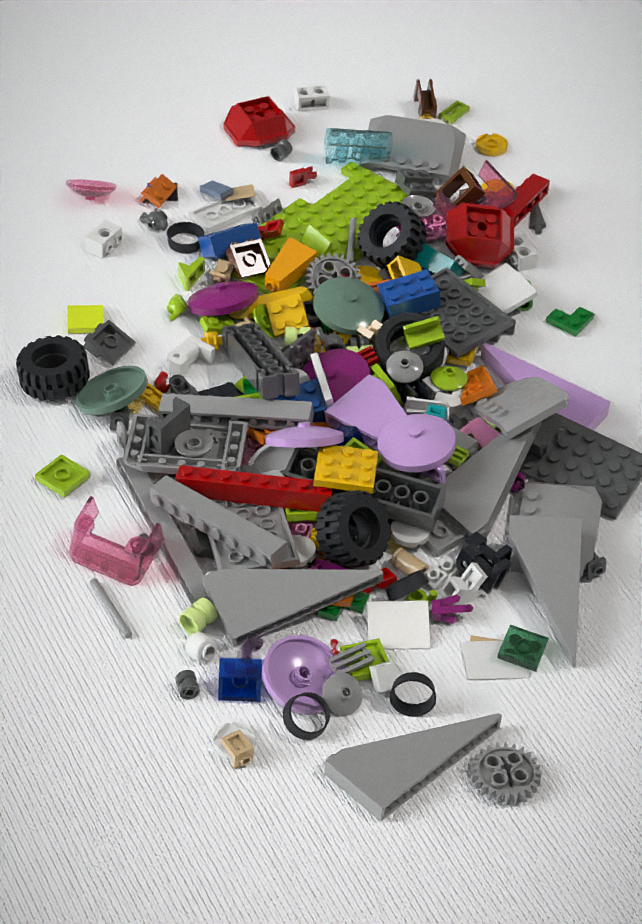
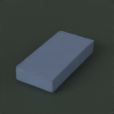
[199,180,234,199]

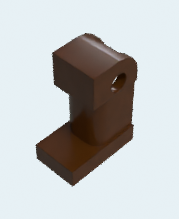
[413,79,437,119]

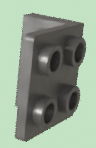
[283,328,316,369]

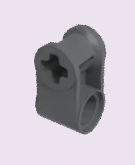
[169,374,199,395]

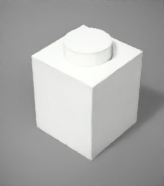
[369,662,400,695]

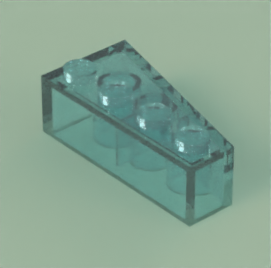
[324,128,393,164]

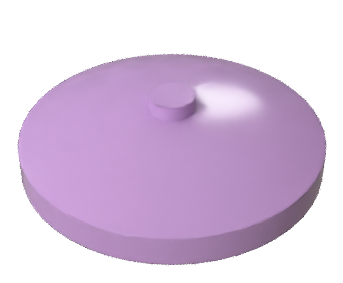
[377,414,456,472]
[265,422,344,448]
[262,635,344,714]

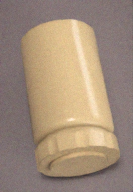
[390,548,429,575]

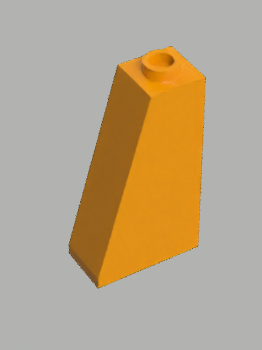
[265,237,318,292]

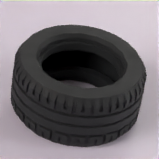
[375,312,445,383]

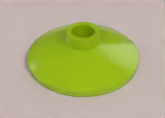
[254,304,275,338]
[431,366,468,391]

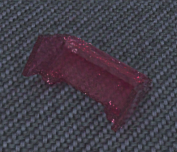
[432,160,517,221]
[69,496,165,586]

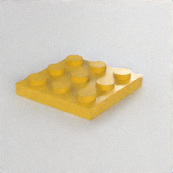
[313,445,378,494]

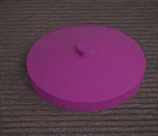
[187,281,259,316]
[302,349,371,403]

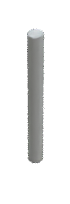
[346,218,357,264]
[90,578,132,639]

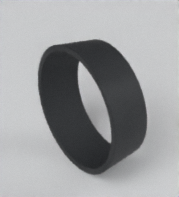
[166,222,204,253]
[385,570,429,601]
[389,672,436,717]
[283,692,330,740]

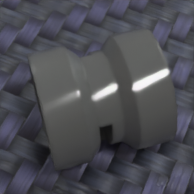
[270,139,293,161]
[348,336,369,348]
[175,670,200,700]

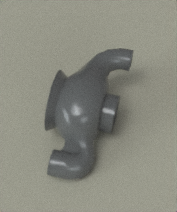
[139,208,168,231]
[316,327,348,351]

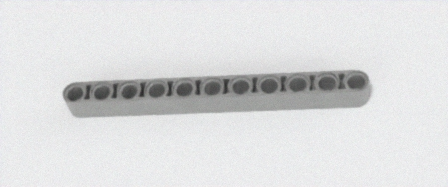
[116,457,210,605]

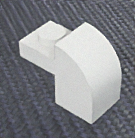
[434,388,465,418]
[439,562,487,605]

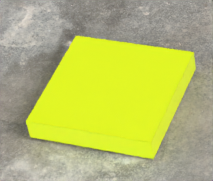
[67,305,104,334]

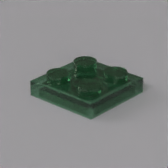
[497,624,549,672]

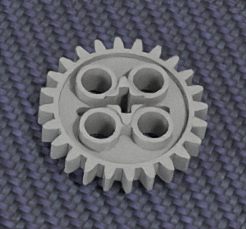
[305,253,362,297]
[470,742,542,805]

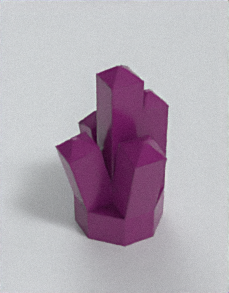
[432,594,474,624]

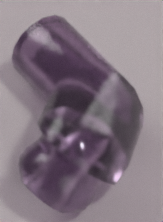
[241,636,264,663]

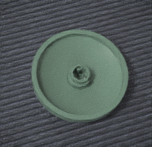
[313,277,385,335]
[75,366,148,415]

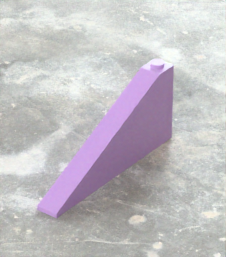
[481,342,611,430]
[324,375,446,485]

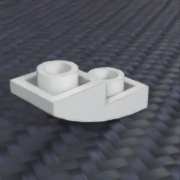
[424,556,460,590]

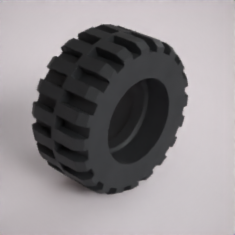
[358,201,426,271]
[16,335,90,402]
[315,490,391,569]

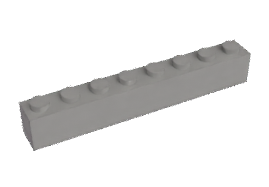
[158,393,314,430]
[150,476,288,569]

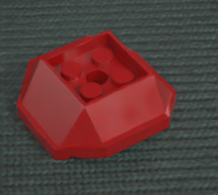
[223,96,296,146]
[445,203,514,269]

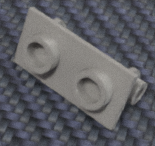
[252,198,283,225]

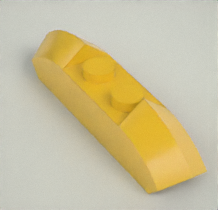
[229,286,313,321]

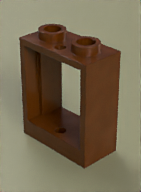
[434,166,485,215]

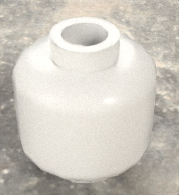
[186,632,217,663]

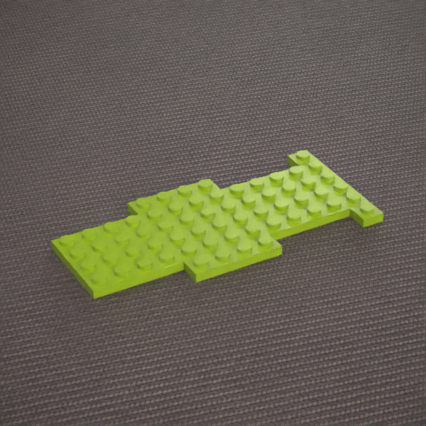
[232,161,408,294]

